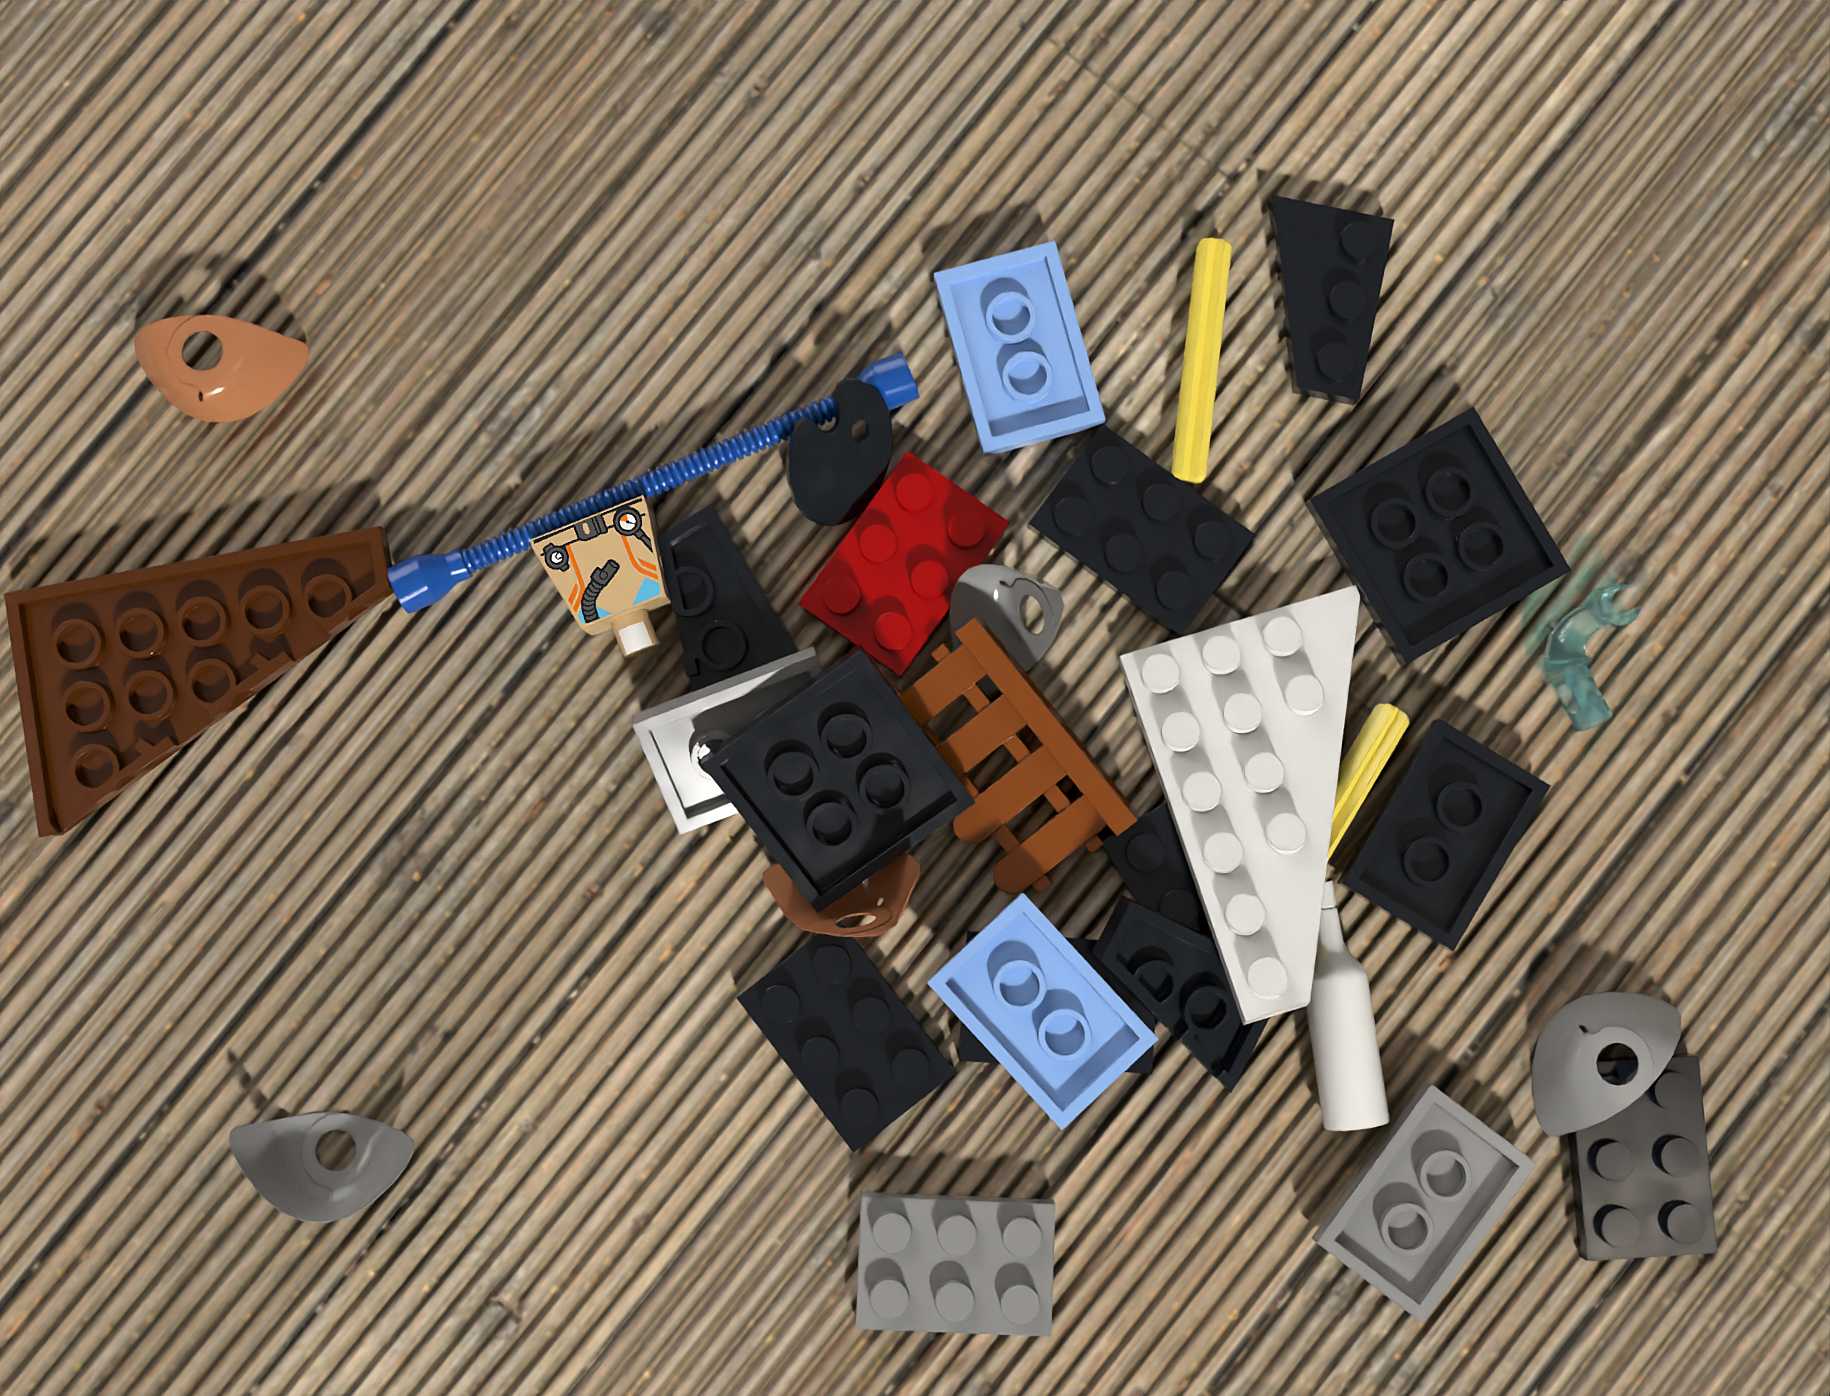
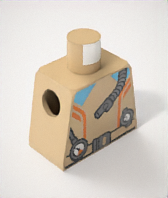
[530,495,671,659]

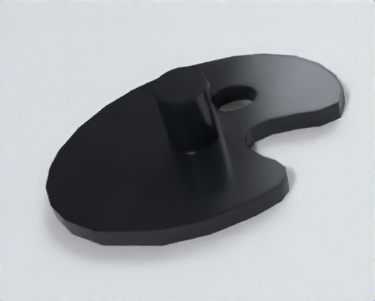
[786,378,893,527]

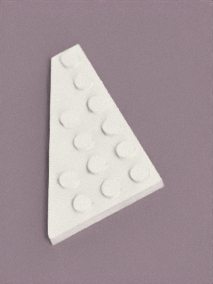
[1119,585,1360,1025]

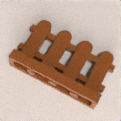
[891,616,1138,894]

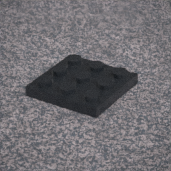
[1305,407,1572,666]
[701,644,976,913]

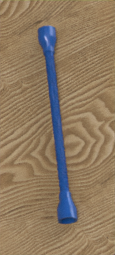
[387,351,919,614]

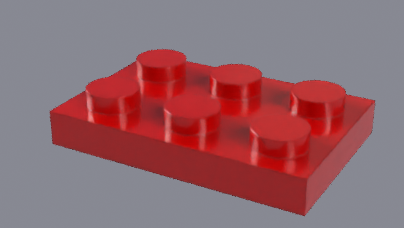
[798,451,1010,678]

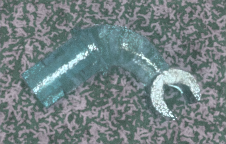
[1541,582,1642,732]

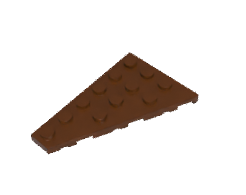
[4,526,394,838]

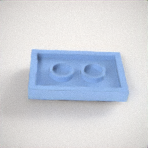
[934,241,1106,457]
[927,893,1158,1130]

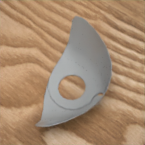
[949,564,1065,696]
[1532,992,1681,1137]
[229,1112,415,1223]

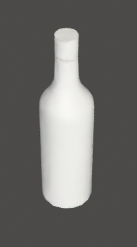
[1306,880,1390,1131]

